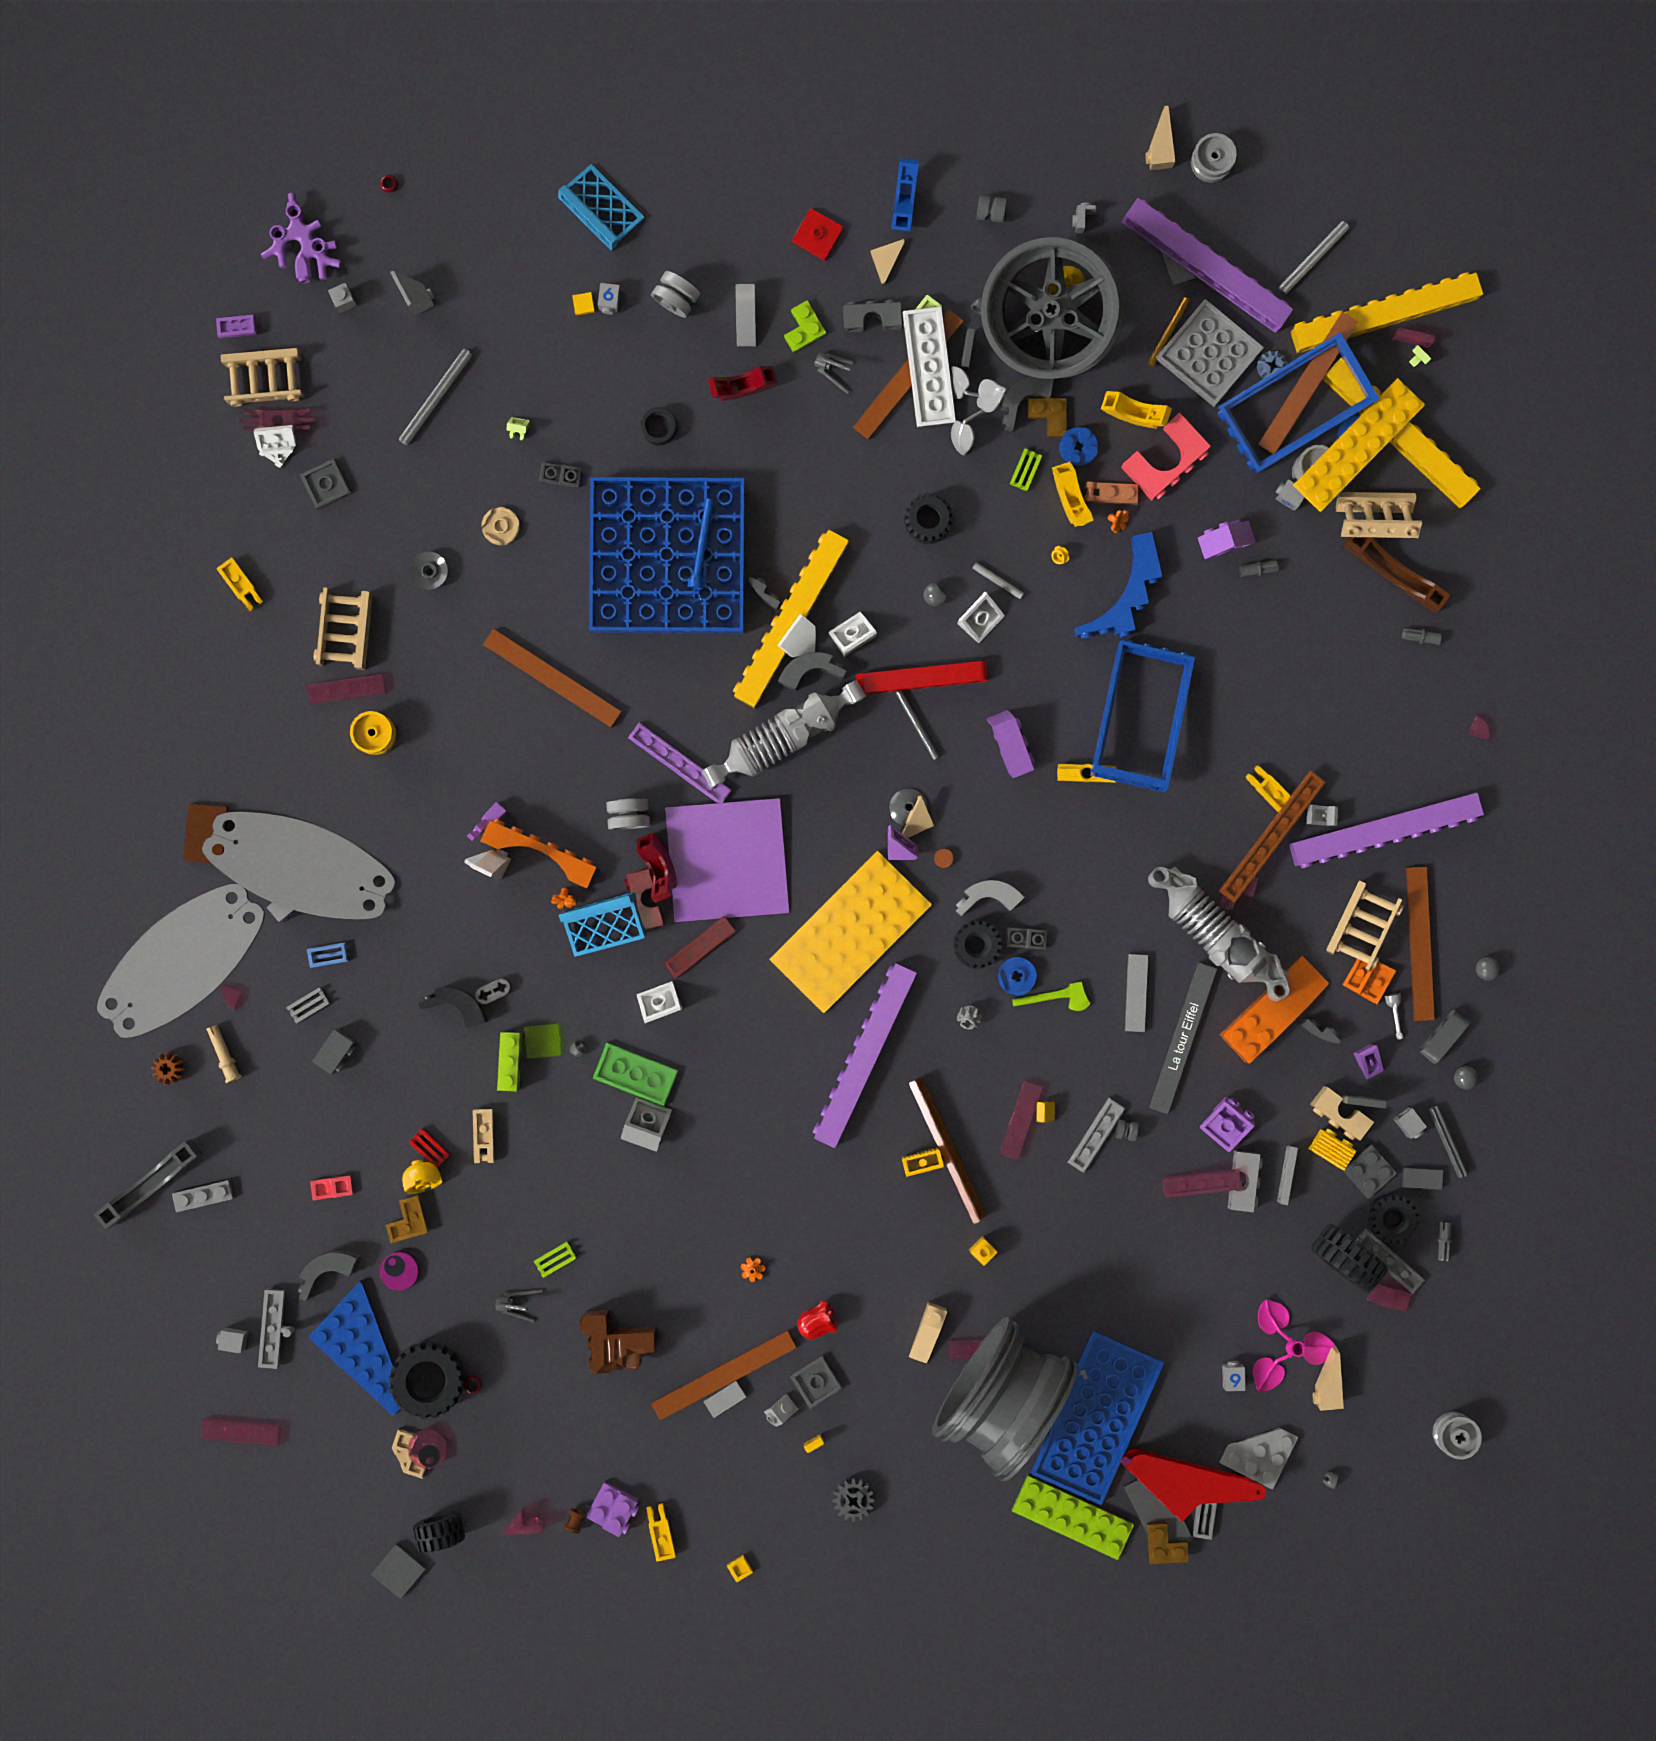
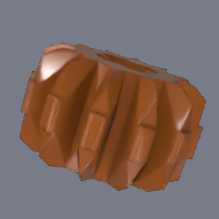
[150,1052,185,1085]

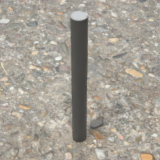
[896,690,940,760]

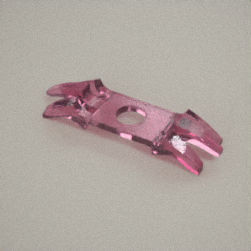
[240,408,315,431]

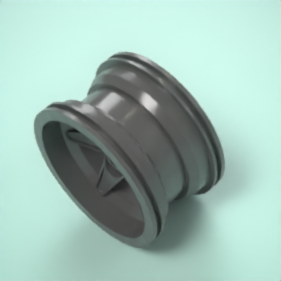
[981,237,1124,379]
[932,1317,1078,1482]

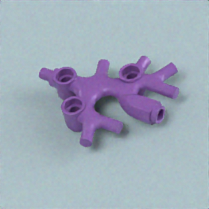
[261,193,341,284]

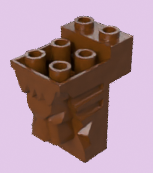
[579,1309,657,1375]

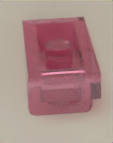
[1367,1284,1411,1312]
[504,1507,545,1535]

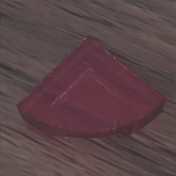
[1469,716,1489,741]
[222,985,242,1010]

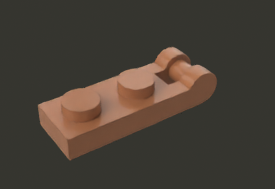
[1084,482,1138,505]

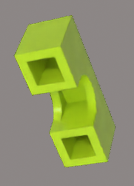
[497,1032,523,1092]

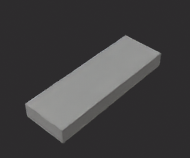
[1277,1145,1298,1205]

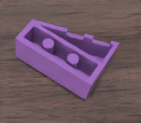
[987,710,1035,778]

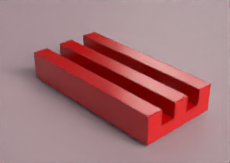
[409,1128,450,1168]

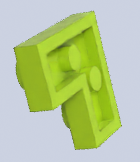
[784,301,826,354]

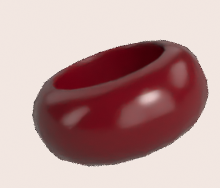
[380,175,398,193]
[464,1376,482,1394]

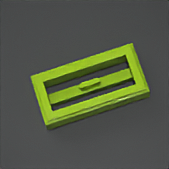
[1010,448,1042,491]
[533,1241,577,1278]

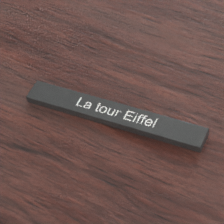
[1149,963,1217,1114]

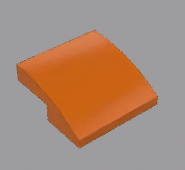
[1343,951,1396,1005]

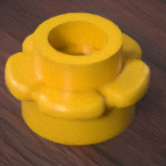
[1051,546,1070,564]

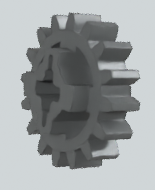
[832,1478,874,1522]

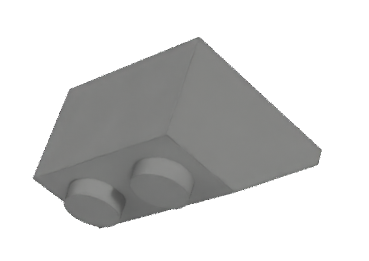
[621,1097,672,1152]

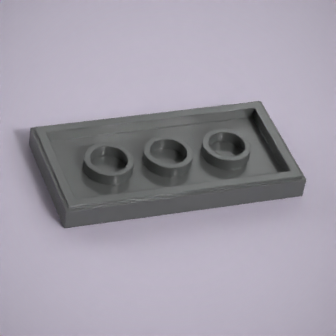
[1123,1479,1193,1542]

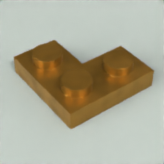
[1028,398,1067,438]
[386,1195,429,1243]
[1147,1522,1189,1564]

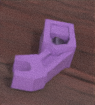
[467,802,508,841]

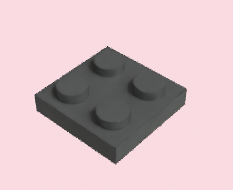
[1341,1144,1397,1199]

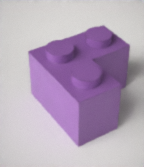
[1198,519,1256,559]

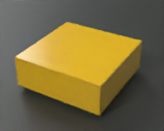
[572,292,595,316]
[804,1434,824,1453]
[727,1554,753,1582]

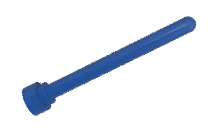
[687,498,713,590]

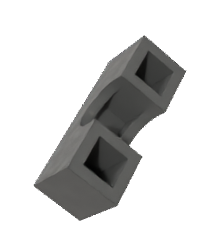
[843,300,902,333]

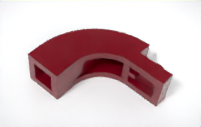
[708,366,777,401]
[636,832,677,903]

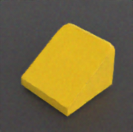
[1037,1102,1055,1122]

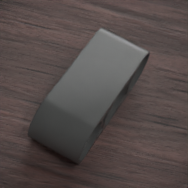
[1419,1009,1470,1064]

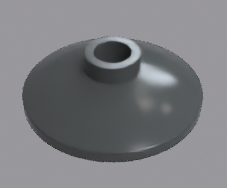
[410,552,448,590]
[889,789,928,826]

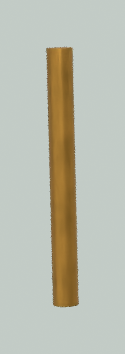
[1147,297,1190,367]

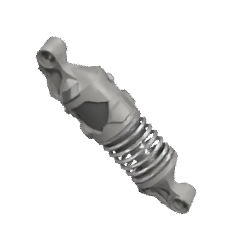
[702,680,866,789]
[1148,867,1290,1002]

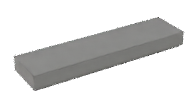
[1125,954,1148,1032]
[1068,1098,1125,1173]

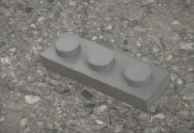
[172,1180,234,1212]

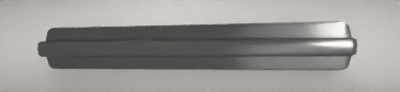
[1429,1105,1468,1178]

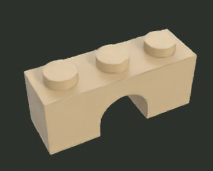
[1310,1086,1374,1141]

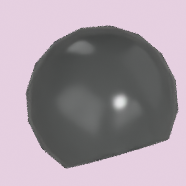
[923,582,947,606]
[1475,957,1500,981]
[1454,1066,1478,1090]

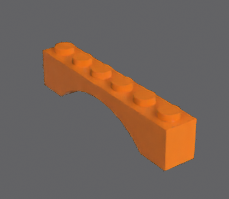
[480,818,596,888]

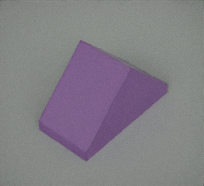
[888,825,918,860]
[1353,1044,1384,1079]

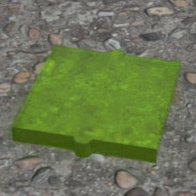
[524,1024,562,1058]

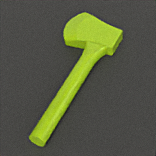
[1012,982,1090,1011]

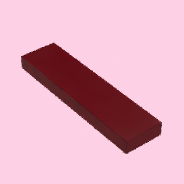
[664,916,736,979]

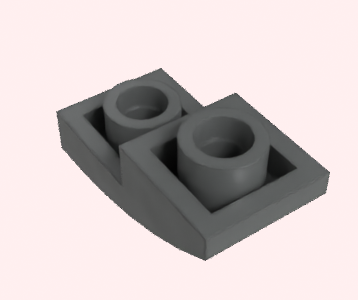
[539,462,581,488]
[749,577,781,610]
[1005,927,1047,950]
[1300,1019,1341,1044]

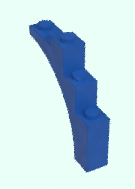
[1074,532,1162,639]

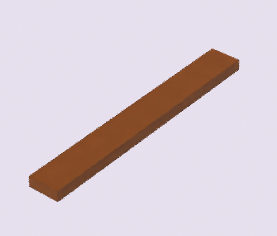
[853,309,963,440]
[1258,312,1358,454]
[483,629,622,728]
[1219,771,1326,903]
[1406,867,1435,1021]
[909,1077,986,1224]
[651,1330,797,1420]

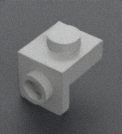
[1072,202,1097,233]
[1306,805,1338,826]
[764,1394,798,1426]

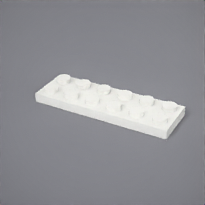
[903,307,956,427]

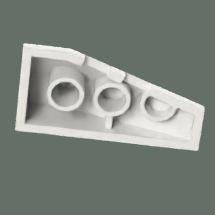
[464,849,511,879]

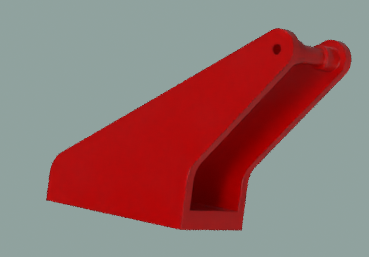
[1120,1449,1266,1522]

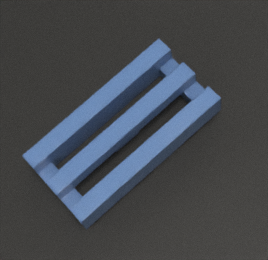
[307,942,349,968]

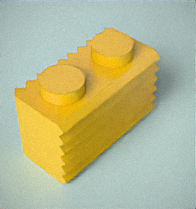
[1308,1129,1356,1170]
[902,1147,944,1177]

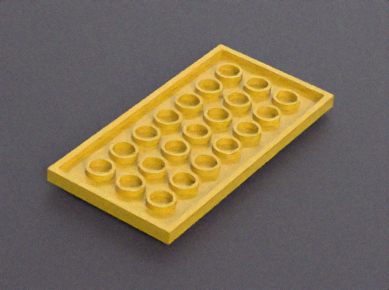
[769,851,932,1013]

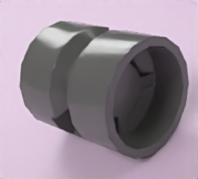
[976,194,1006,223]

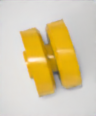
[350,711,397,755]

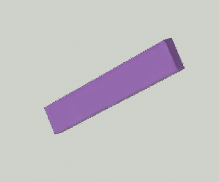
[628,723,732,803]

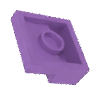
[1200,1096,1256,1152]
[586,1481,639,1537]

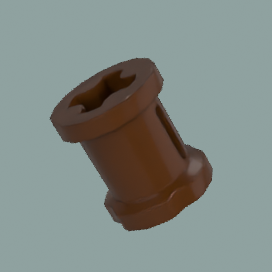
[563,1508,586,1534]

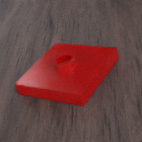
[792,208,843,261]

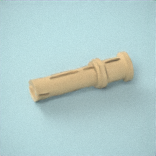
[206,1025,242,1084]

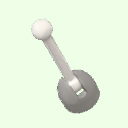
[1385,993,1403,1040]

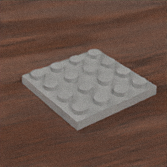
[1156,299,1264,407]

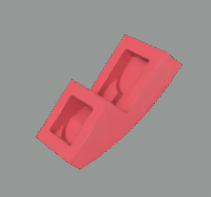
[310,1175,353,1201]

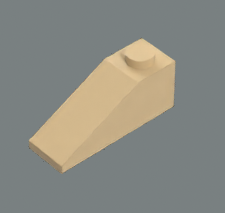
[1145,106,1175,170]
[909,1302,947,1363]
[1313,1346,1344,1411]

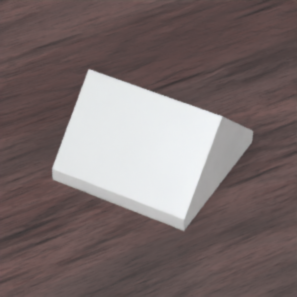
[957,592,1005,643]
[828,612,877,657]
[637,981,683,1023]

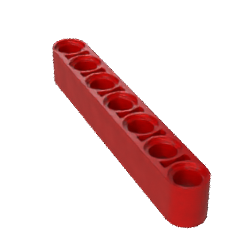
[856,661,989,694]

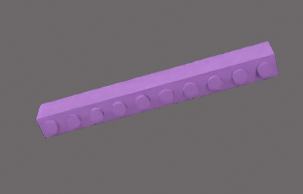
[1121,198,1293,333]
[1289,793,1484,869]
[812,963,917,1148]

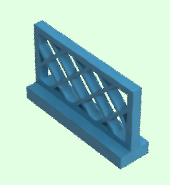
[558,164,644,251]
[559,892,646,957]

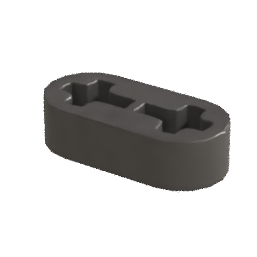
[475,979,511,1004]

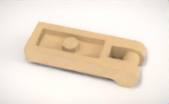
[473,1109,495,1163]

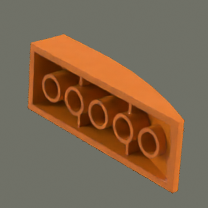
[1219,956,1329,1064]

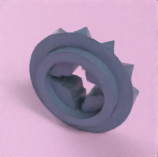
[1257,351,1288,381]

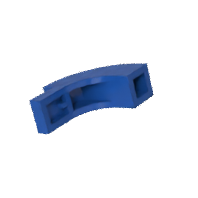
[891,158,919,231]

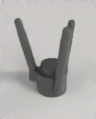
[814,352,854,394]
[495,1289,543,1323]

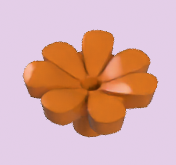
[1108,510,1129,534]
[551,888,576,909]
[741,1257,766,1282]

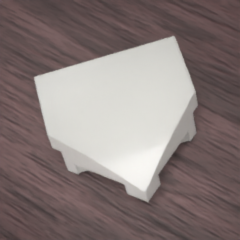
[254,425,296,468]
[777,615,816,657]

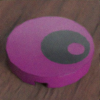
[380,1251,419,1291]

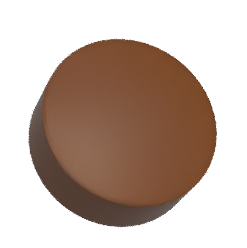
[934,849,953,868]

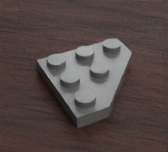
[1220,1427,1298,1490]

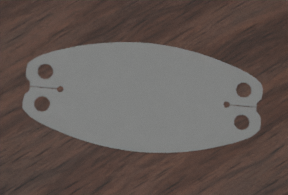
[202,812,395,919]
[97,884,264,1038]

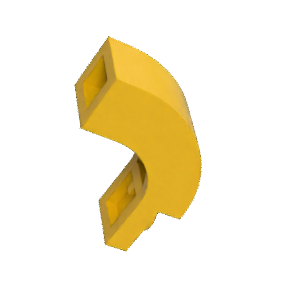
[1101,391,1172,429]
[1052,462,1093,527]

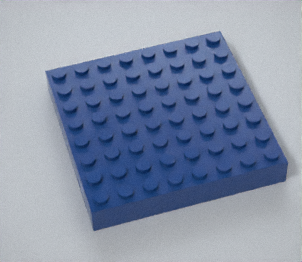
[589,477,745,634]

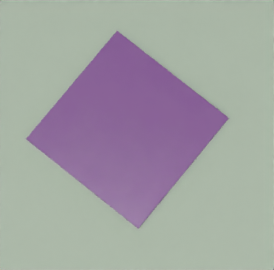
[665,798,789,922]

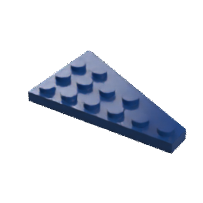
[308,1281,401,1416]

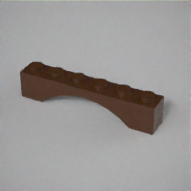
[1342,537,1451,614]

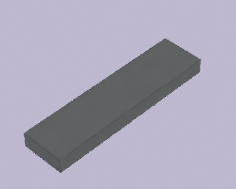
[1356,1228,1425,1294]

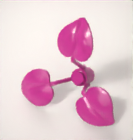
[1253,1299,1337,1392]

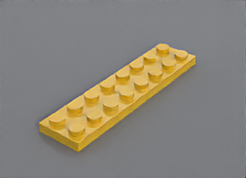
[1293,378,1425,512]

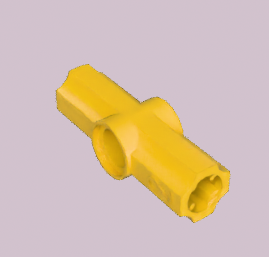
[1057,764,1116,783]

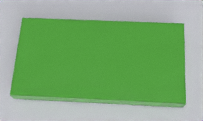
[593,1042,678,1106]

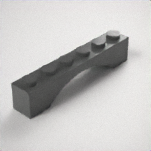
[94,1139,203,1230]

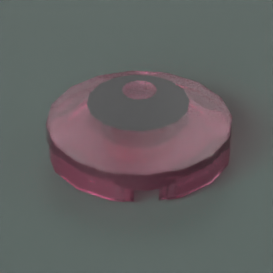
[407,1429,447,1469]

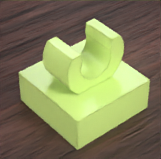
[1409,345,1431,367]
[507,417,530,440]

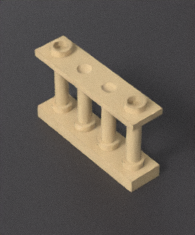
[221,348,305,407]
[1336,492,1422,538]
[314,587,373,670]
[1326,881,1404,971]

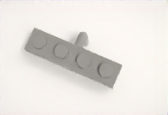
[258,1289,295,1369]

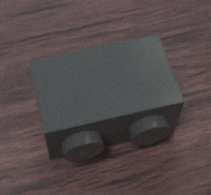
[312,1029,356,1074]

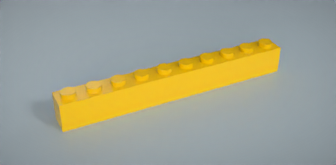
[1291,272,1483,354]
[1323,358,1481,508]
[733,530,849,709]

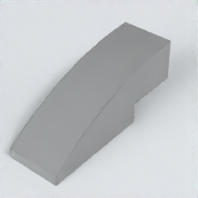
[736,284,756,347]

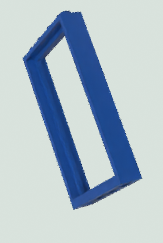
[1217,332,1379,473]
[1090,639,1195,793]

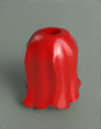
[797,1300,838,1339]

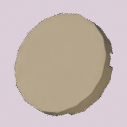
[482,507,520,546]

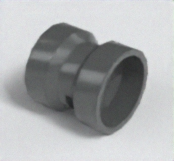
[1115,1120,1138,1142]

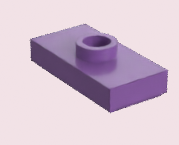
[216,314,257,339]

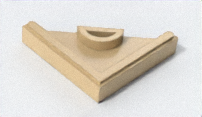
[870,239,905,285]
[902,795,934,838]

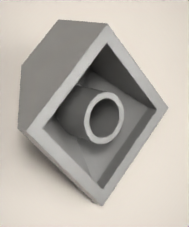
[390,271,435,316]

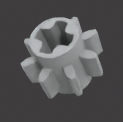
[957,1006,982,1029]

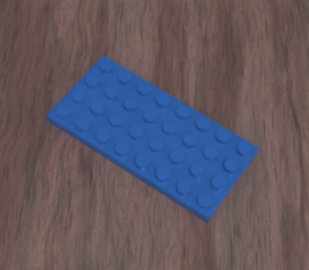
[1030,1331,1164,1505]

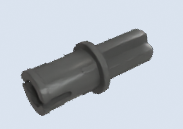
[1239,561,1279,577]
[1402,628,1442,645]
[1437,1222,1453,1261]

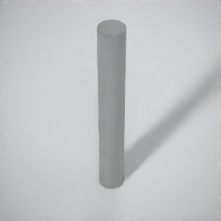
[972,562,1024,599]

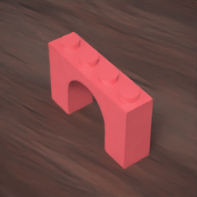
[1121,413,1210,501]

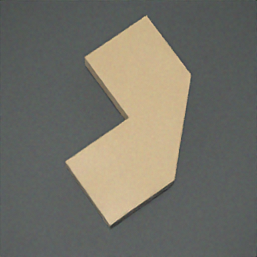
[392,1428,429,1479]

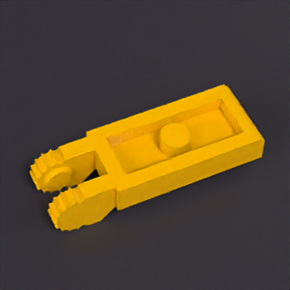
[216,557,263,611]
[1246,766,1290,812]
[647,1503,676,1562]

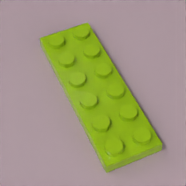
[1012,1475,1134,1560]

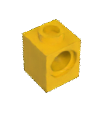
[969,1236,998,1266]

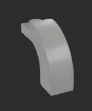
[955,880,1024,916]

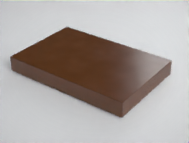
[183,804,228,863]

